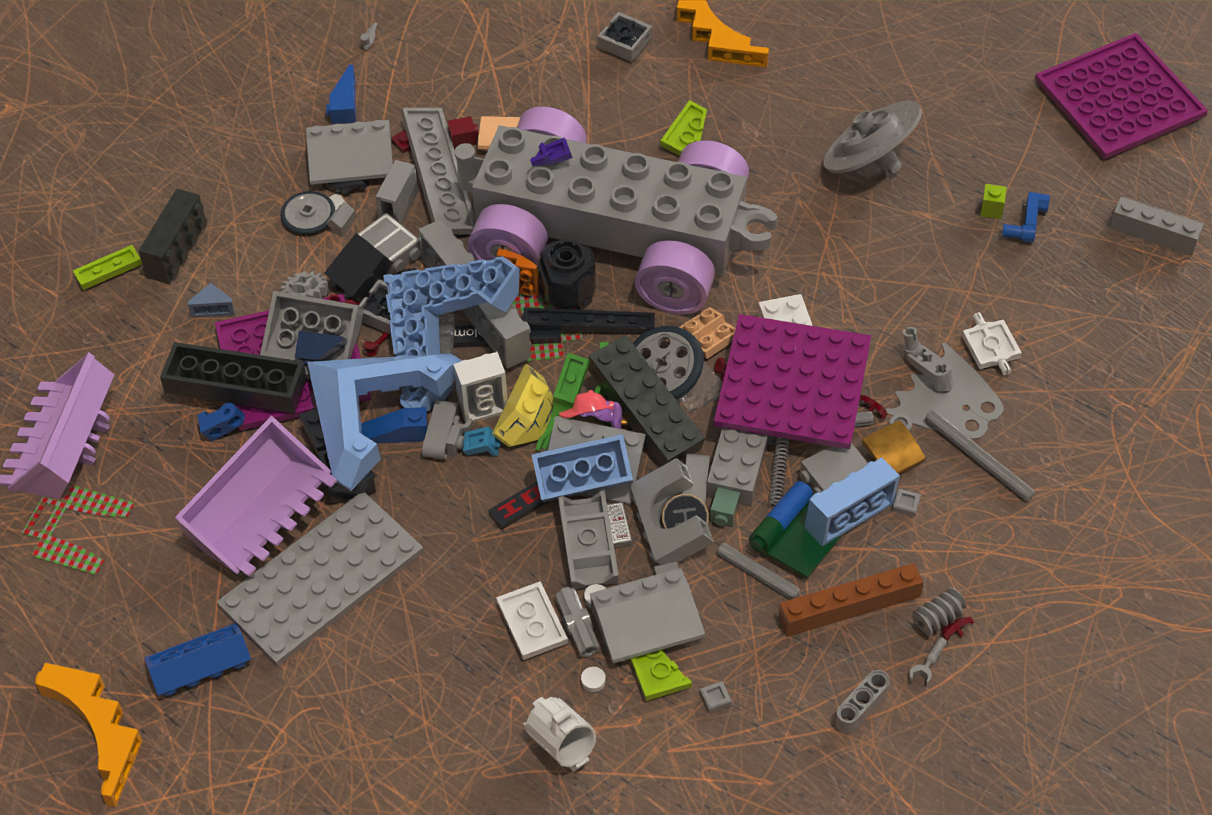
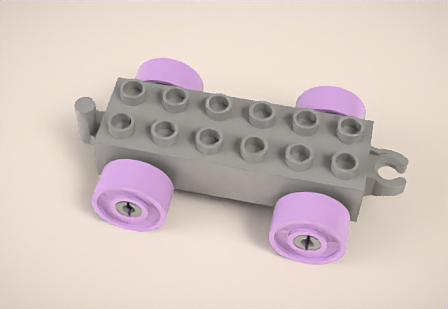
[455,107,777,315]

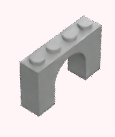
[630,458,714,565]

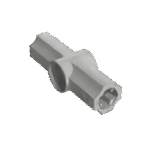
[555,587,599,658]

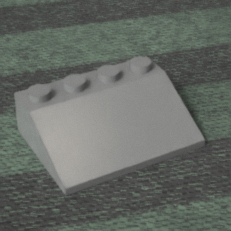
[307,120,393,185]
[260,291,364,361]
[548,416,646,506]
[590,568,706,663]

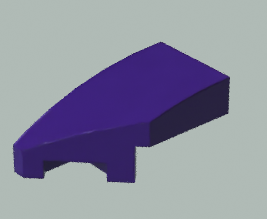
[530,137,573,166]

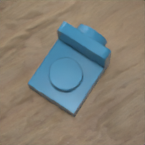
[463,426,501,457]

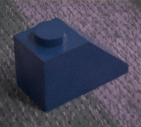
[295,331,347,365]

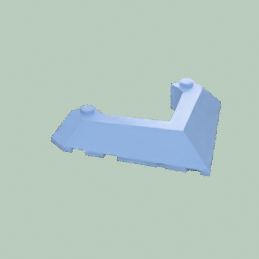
[383,256,520,411]
[307,353,462,491]

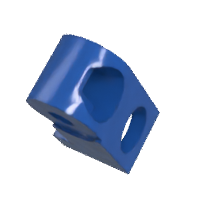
[197,403,245,441]

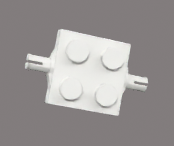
[962,312,1022,375]

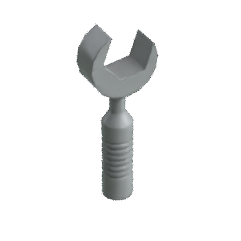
[909,637,947,687]

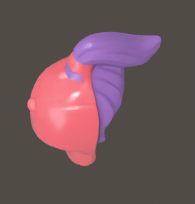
[558,390,622,429]

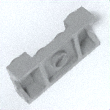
[558,491,619,589]

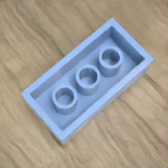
[532,434,634,502]
[804,458,900,546]

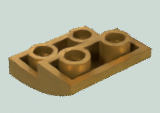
[862,420,926,474]

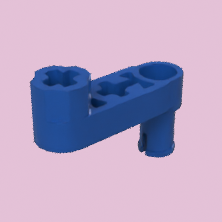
[1002,192,1050,243]

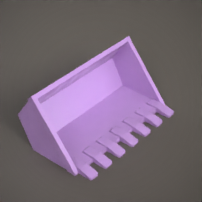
[0,352,114,499]
[175,416,337,576]

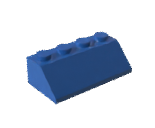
[144,623,251,696]

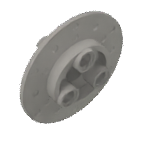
[823,101,922,176]

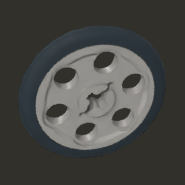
[633,326,704,399]

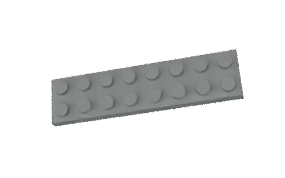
[401,108,476,235]

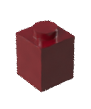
[447,116,479,149]

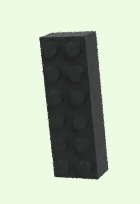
[588,335,705,466]
[160,342,307,414]

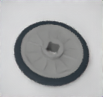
[281,191,336,234]

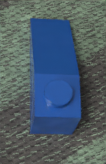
[326,64,356,124]
[361,407,428,444]

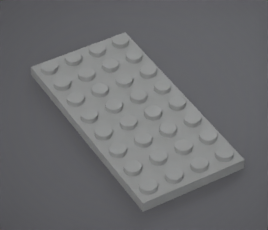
[217,492,424,667]

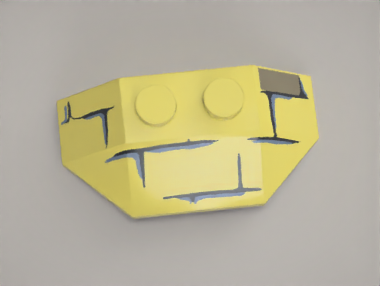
[492,364,554,447]

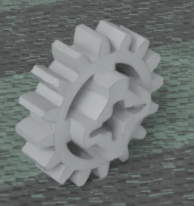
[280,271,329,299]

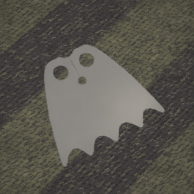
[886,343,1004,438]

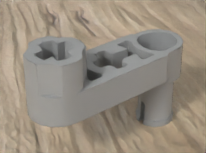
[903,327,953,391]

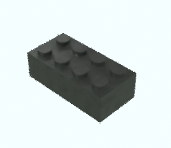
[138,188,207,284]

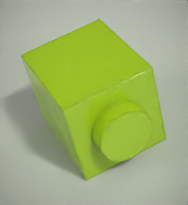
[980,184,1007,219]

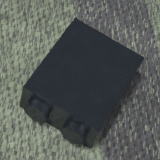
[324,233,394,303]

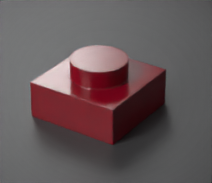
[391,130,411,154]

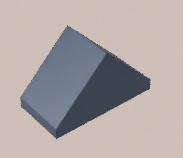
[188,283,235,318]

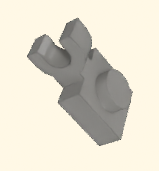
[446,416,473,457]

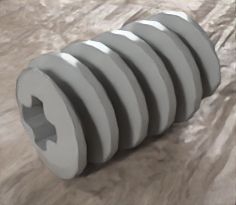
[912,587,966,637]

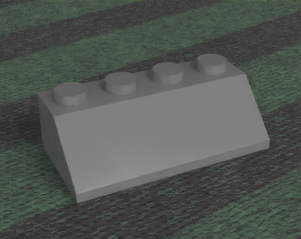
[1110,196,1205,256]

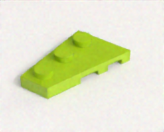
[660,100,707,156]
[630,649,692,701]

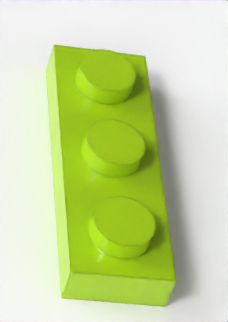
[73,245,142,290]

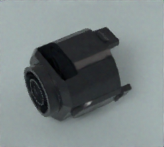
[538,239,596,310]

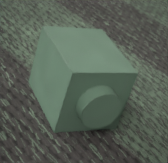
[710,487,740,528]

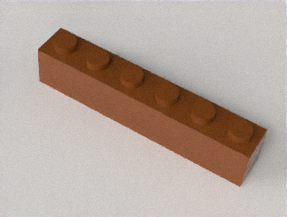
[779,563,924,637]

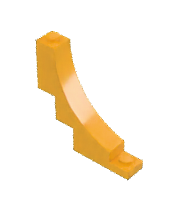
[677,0,769,68]
[35,663,142,807]

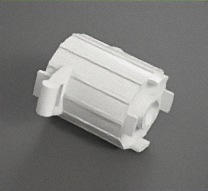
[523,697,596,772]

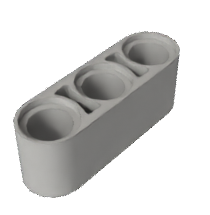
[422,400,460,460]
[683,454,710,505]
[835,670,890,734]

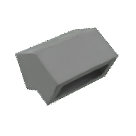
[326,202,356,237]

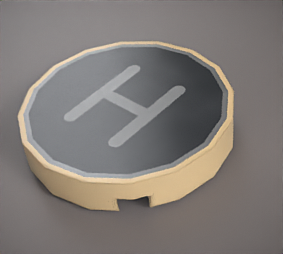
[662,494,709,529]

